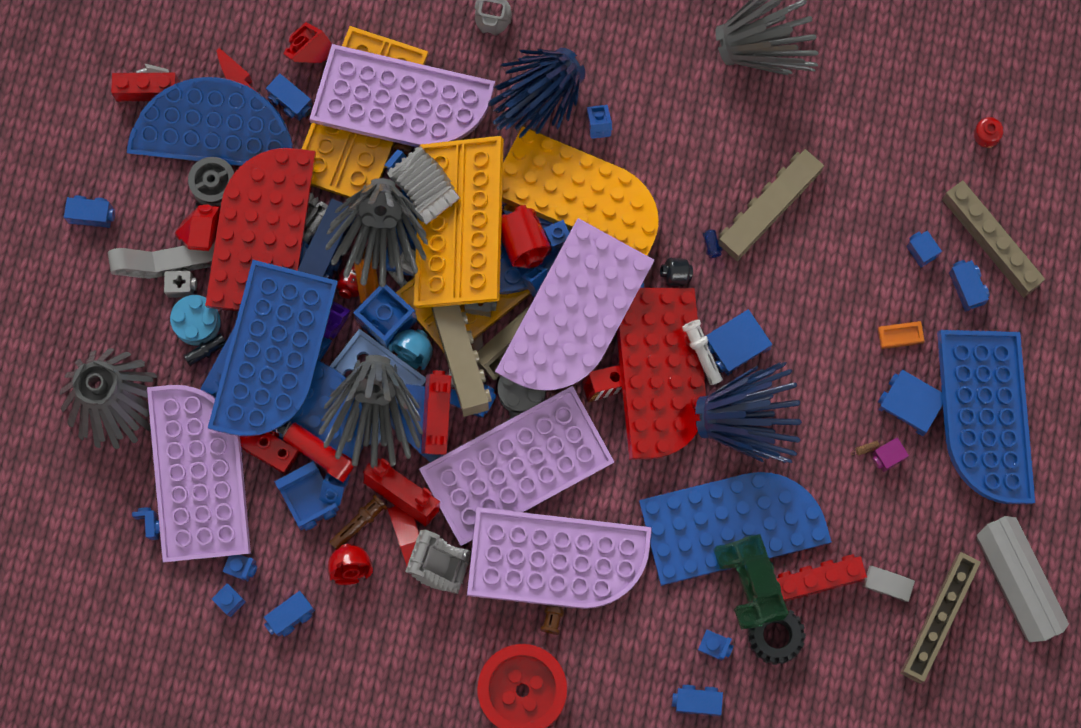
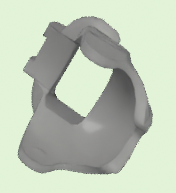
[475,0,512,36]

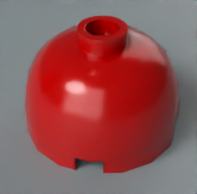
[328,544,373,585]

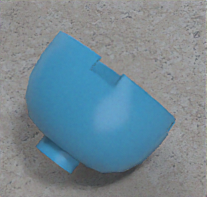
[388,329,433,370]

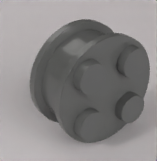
[188,157,234,207]
[498,376,546,414]

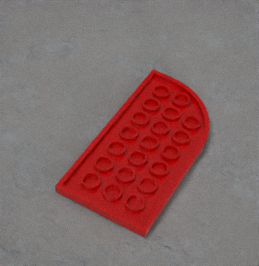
[205,148,316,311]
[616,288,706,460]

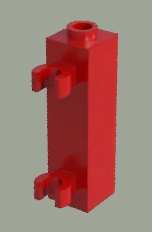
[421,370,452,455]
[363,458,440,527]

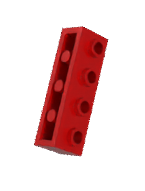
[240,431,300,475]
[773,554,867,603]

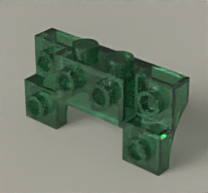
[713,534,789,630]

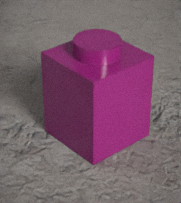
[872,437,909,472]

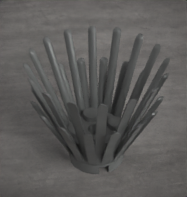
[715,0,819,76]
[326,178,428,287]
[60,348,157,449]
[319,355,423,469]

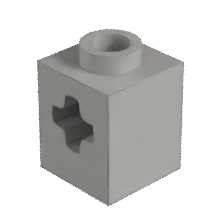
[164,271,197,298]

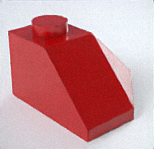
[284,22,332,63]
[175,204,220,251]

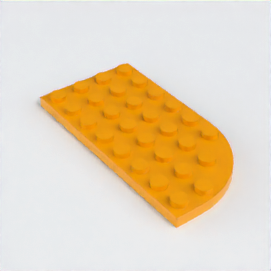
[502,126,659,256]

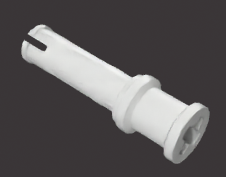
[682,320,723,385]

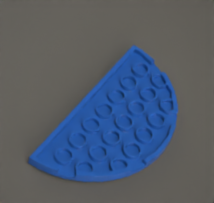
[127,77,293,166]

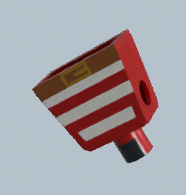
[582,365,622,403]

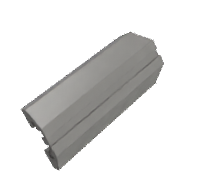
[977,516,1069,642]

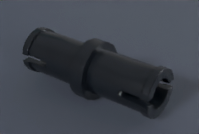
[183,333,226,367]

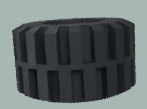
[748,606,806,665]

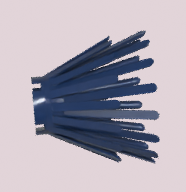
[695,362,802,463]

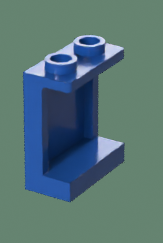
[706,309,772,376]
[878,369,943,436]
[274,461,339,531]

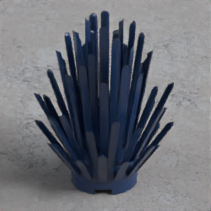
[488,48,585,138]

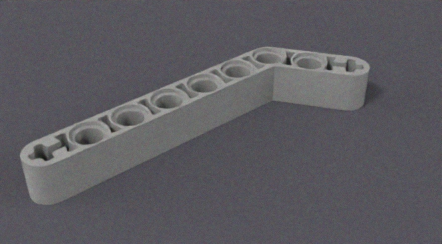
[108,242,215,279]

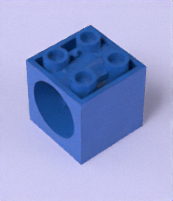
[353,285,417,350]

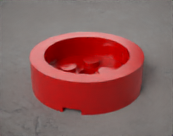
[477,644,567,728]

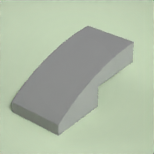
[863,566,915,602]

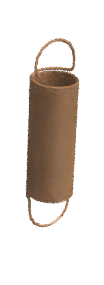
[851,441,885,456]

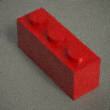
[111,72,180,101]

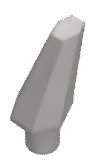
[136,64,169,73]

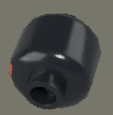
[660,257,693,286]

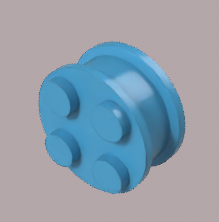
[170,295,221,346]

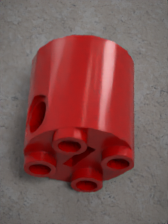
[501,205,552,269]

